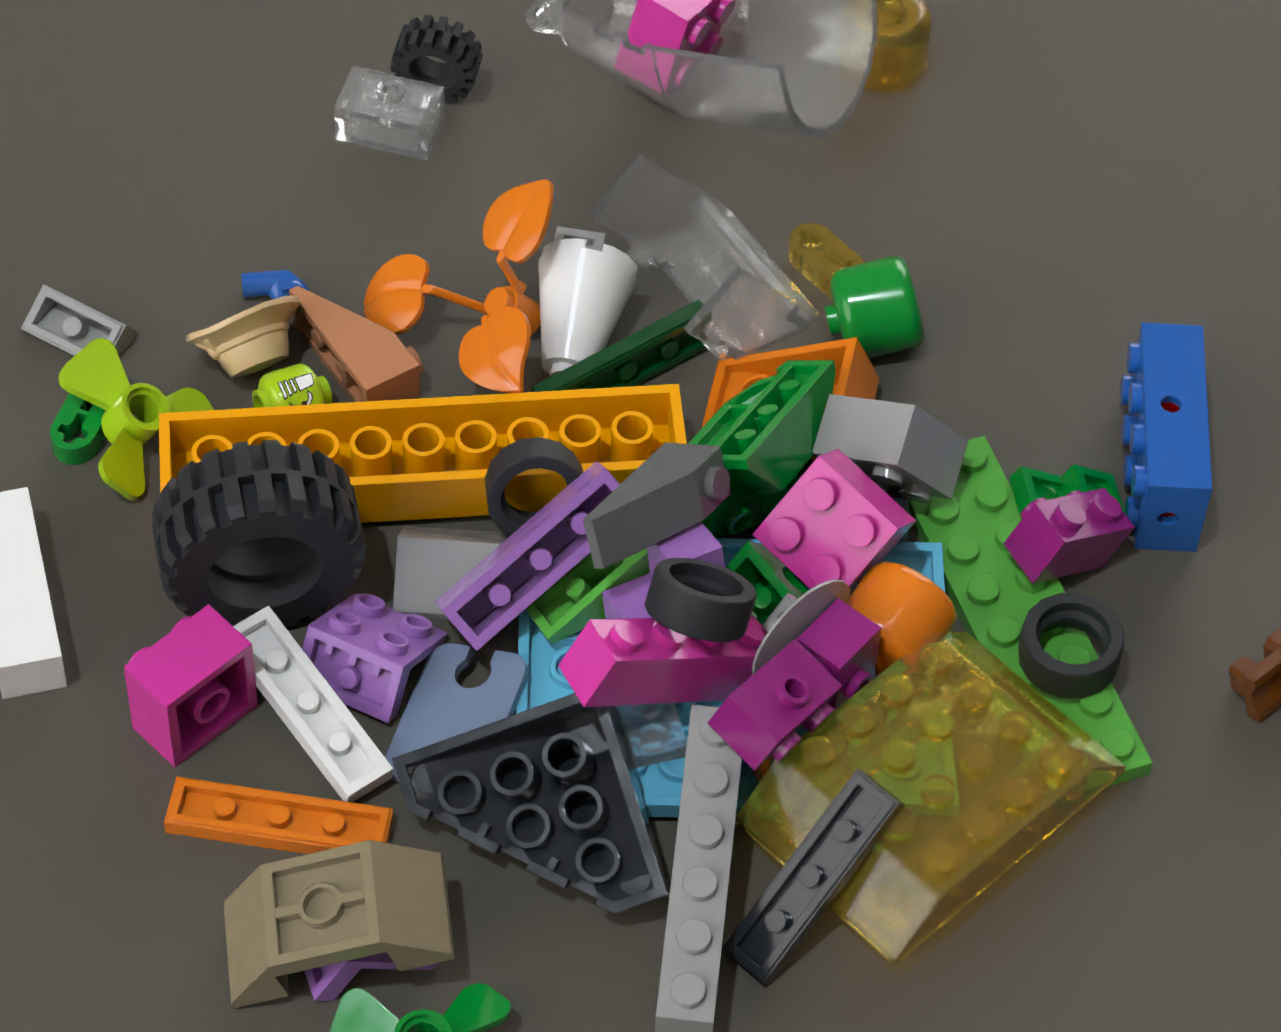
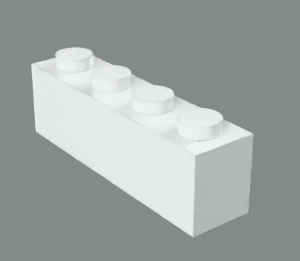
[0,487,67,699]

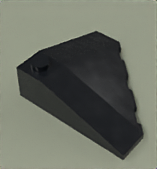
[392,693,669,915]

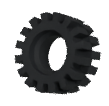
[390,15,483,104]

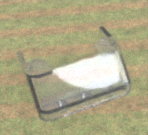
[589,154,820,360]

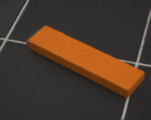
[164,776,394,854]

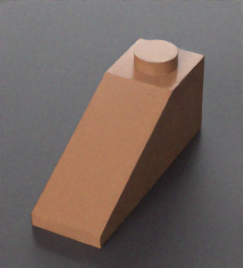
[289,286,424,402]

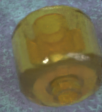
[839,0,932,92]

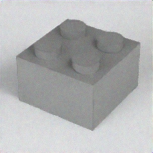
[812,394,969,503]

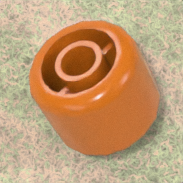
[849,561,957,680]

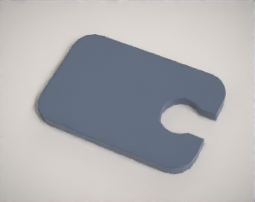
[385,643,529,783]

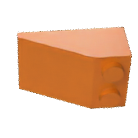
[701,337,880,460]

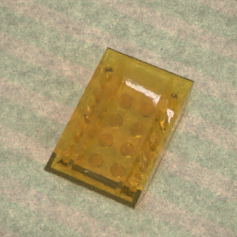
[735,631,1126,966]

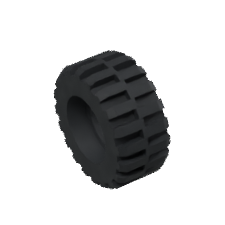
[152,440,366,628]

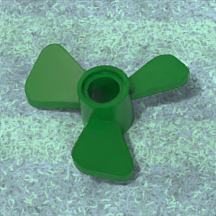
[329,983,511,1032]

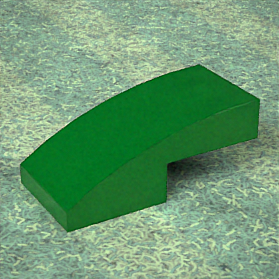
[1009,464,1124,518]

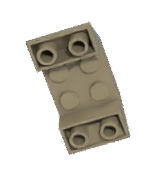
[224,840,455,1008]

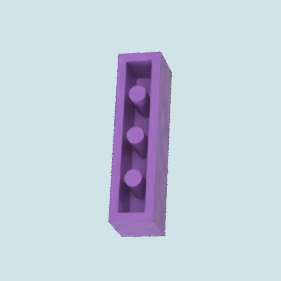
[435,461,620,651]

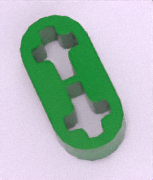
[50,393,106,465]

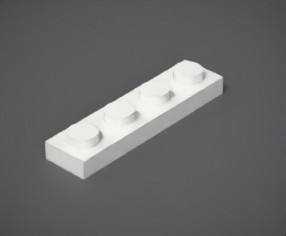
[233,606,393,802]

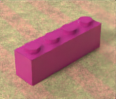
[558,615,766,707]

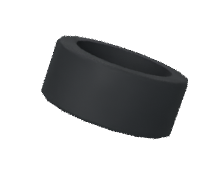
[485,437,583,537]
[644,558,757,642]
[1018,593,1124,699]

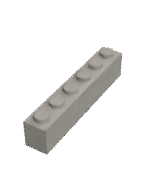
[655,704,742,1032]

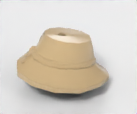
[185,296,301,378]

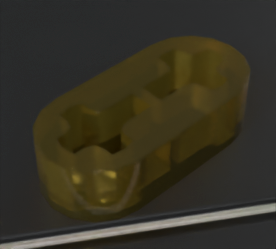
[788,223,865,298]

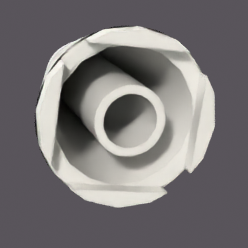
[538,238,638,377]

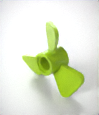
[59,338,214,501]

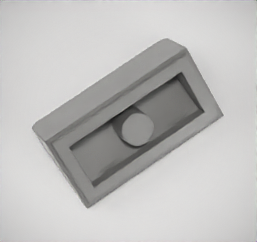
[21,284,138,356]

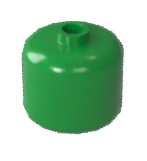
[824,256,924,359]

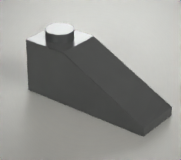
[583,442,731,569]

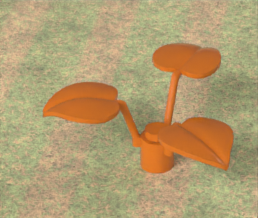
[363,179,554,393]

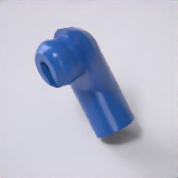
[241,270,309,299]

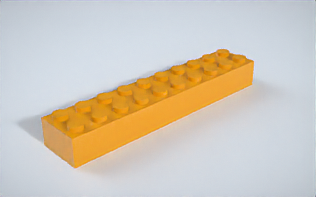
[159,384,687,523]

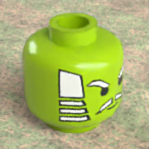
[252,364,333,408]

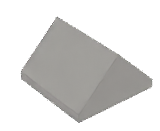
[393,526,508,621]

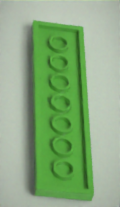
[897,435,1153,804]

